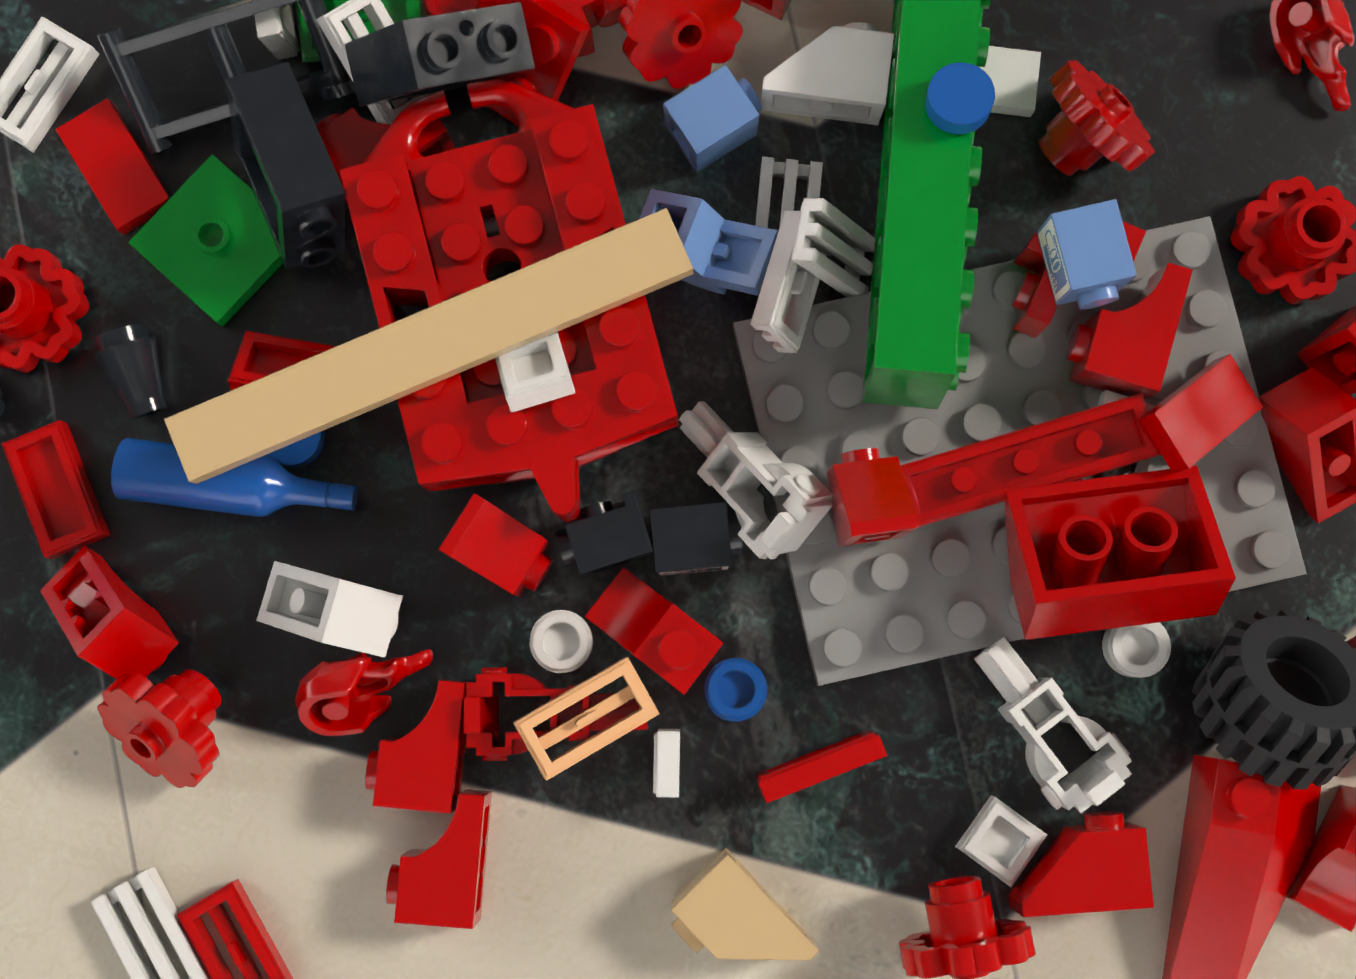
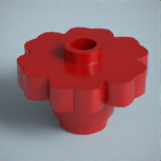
[619,0,743,89]
[1038,60,1155,176]
[1231,176,1356,305]
[0,244,89,373]
[97,669,222,788]
[899,876,1036,979]

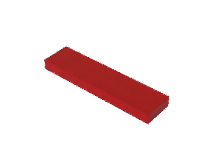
[901,393,1161,527]

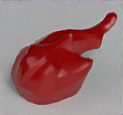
[1270,0,1354,112]
[295,649,433,736]

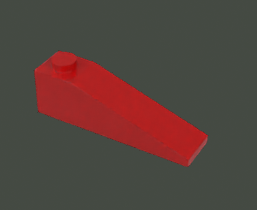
[1162,754,1321,979]

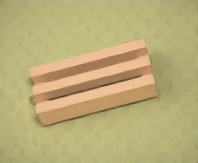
[513,657,660,781]

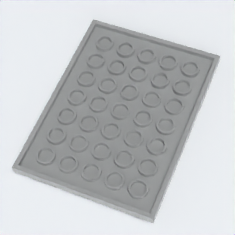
[733,216,1307,686]

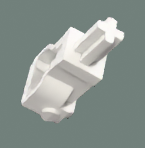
[679,401,833,559]
[974,636,1132,813]

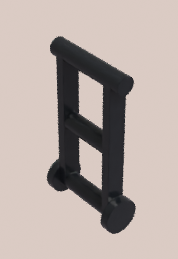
[97,0,356,153]

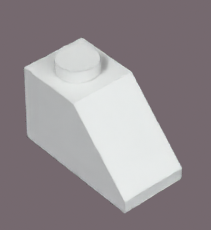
[760,22,894,125]
[256,561,403,658]

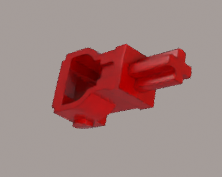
[464,667,648,761]

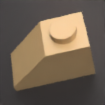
[671,847,819,961]

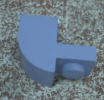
[639,189,778,296]

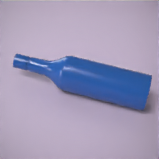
[111,438,358,517]

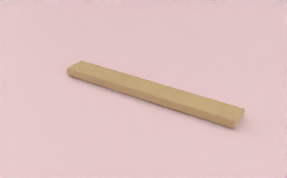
[164,208,693,484]

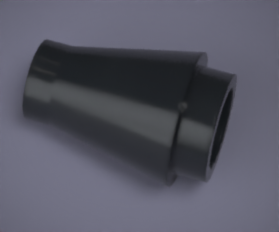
[94,323,168,419]

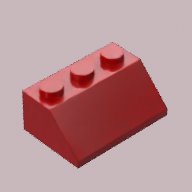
[1004,465,1236,640]

